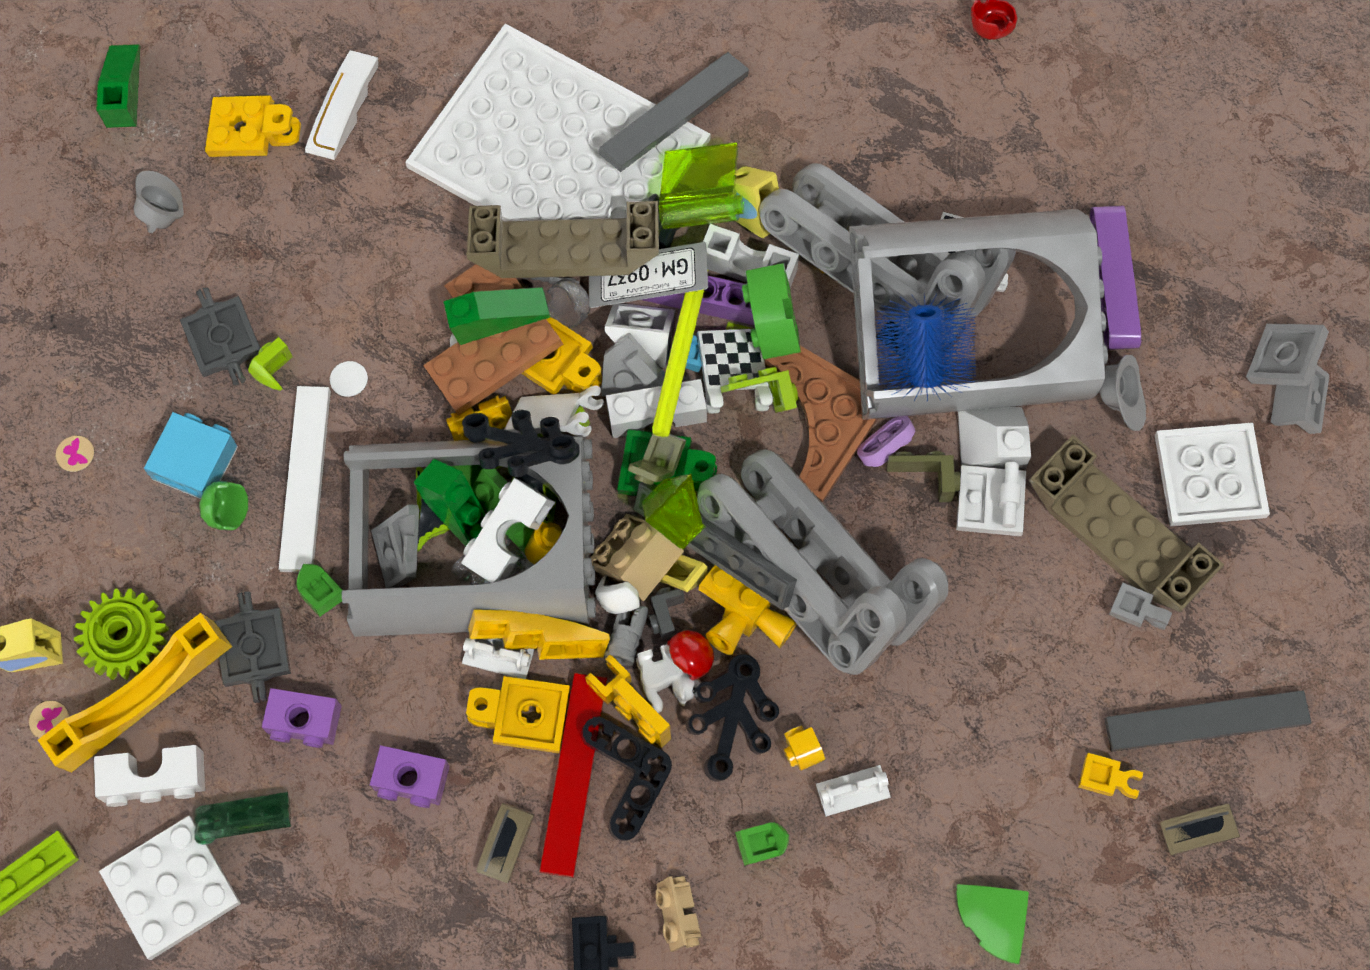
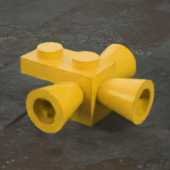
[698,565,797,655]

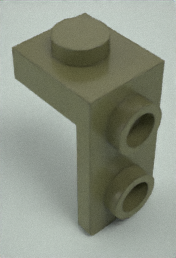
[628,433,687,485]
[886,451,960,502]

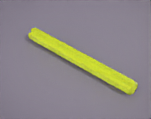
[652,269,708,437]

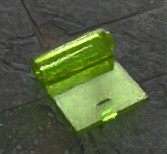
[659,142,744,229]

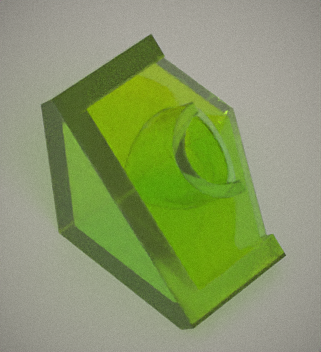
[642,474,706,550]

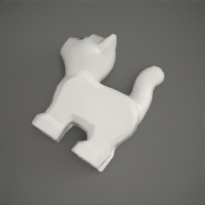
[636,644,700,713]

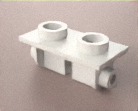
[462,638,535,679]
[816,765,891,817]

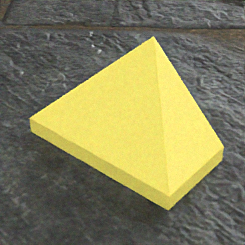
[660,555,707,592]

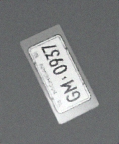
[589,242,708,308]

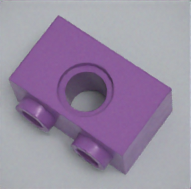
[262,688,342,748]
[370,745,450,808]

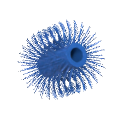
[875,293,976,401]

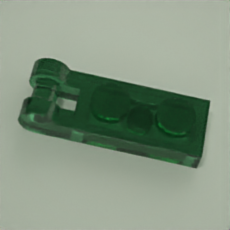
[194,792,291,845]

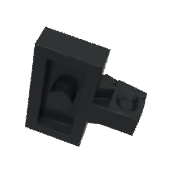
[572,916,636,970]

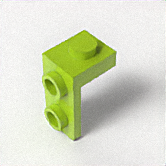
[720,367,798,413]

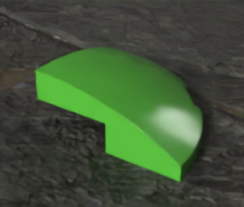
[956,884,1029,964]

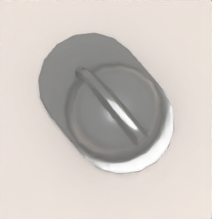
[134,171,184,233]
[1099,355,1146,431]

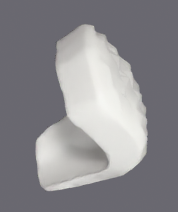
[595,575,640,614]

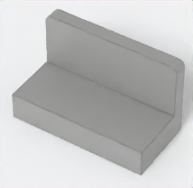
[1271,365,1329,434]

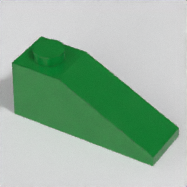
[443,287,551,345]

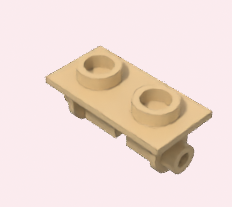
[656,876,701,952]

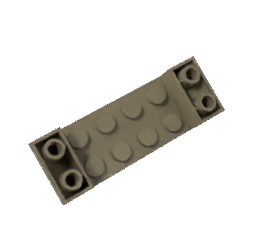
[467,201,659,278]
[1029,435,1224,612]

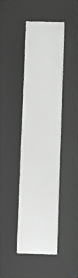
[279,386,331,573]

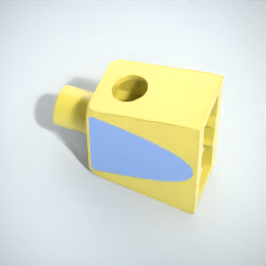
[717,166,779,238]
[0,618,63,672]

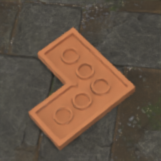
[423,264,564,416]

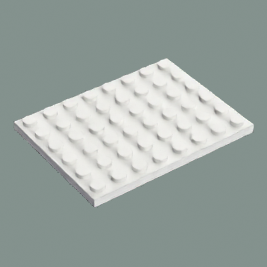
[405,24,711,221]

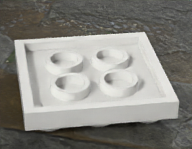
[1155,423,1270,526]
[99,816,241,960]

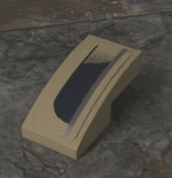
[476,803,535,883]
[1160,804,1240,856]

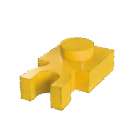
[1078,753,1143,799]

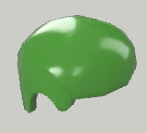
[199,481,248,530]

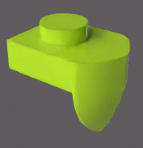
[248,337,293,391]

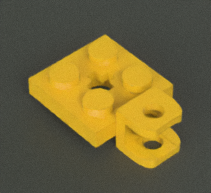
[205,96,301,157]
[521,317,603,397]
[585,655,671,748]
[466,676,570,754]

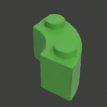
[742,263,801,359]

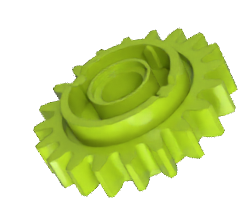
[74,588,169,680]

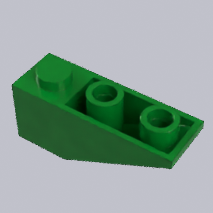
[96,44,141,128]
[413,459,486,547]

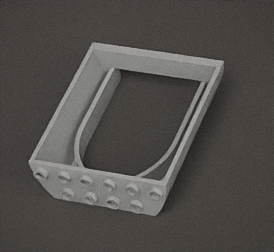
[849,209,1108,420]
[342,436,596,637]

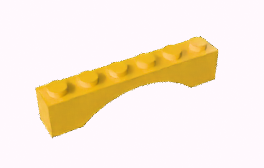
[38,613,232,773]

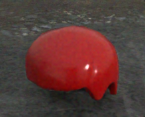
[971,0,1018,40]
[667,630,714,681]

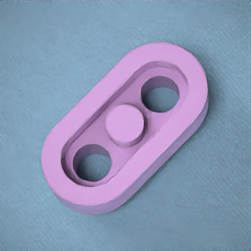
[857,416,915,467]

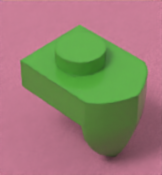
[296,564,342,617]
[735,822,789,866]

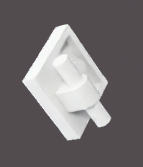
[956,462,1026,536]

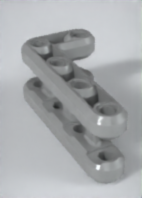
[759,163,1016,346]
[697,449,948,675]

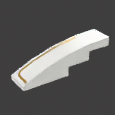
[305,50,378,160]

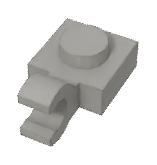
[1109,582,1172,630]

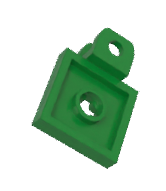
[617,429,718,502]

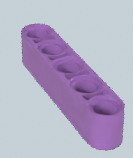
[1090,205,1141,350]
[642,276,755,325]

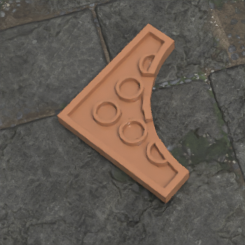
[764,346,878,503]

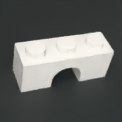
[703,224,799,288]
[606,379,707,438]
[461,478,555,583]
[94,745,205,807]

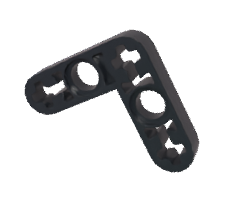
[581,717,672,841]

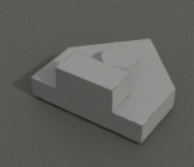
[601,333,665,396]

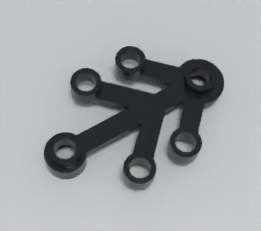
[462,410,580,477]
[686,654,779,782]

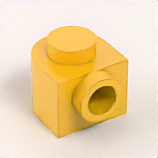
[525,522,562,565]
[783,726,825,771]

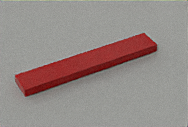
[540,673,607,878]

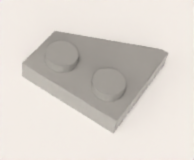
[371,505,419,588]

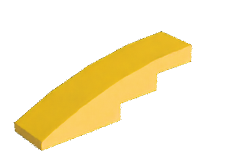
[468,610,610,660]

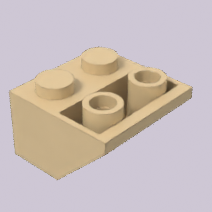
[591,514,684,601]

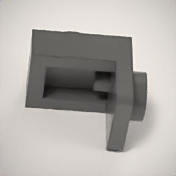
[649,587,685,642]

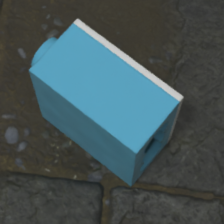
[144,412,238,499]

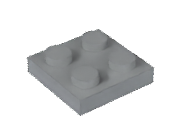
[1246,324,1329,386]

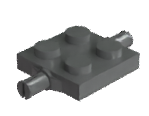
[180,288,261,385]
[214,591,291,703]

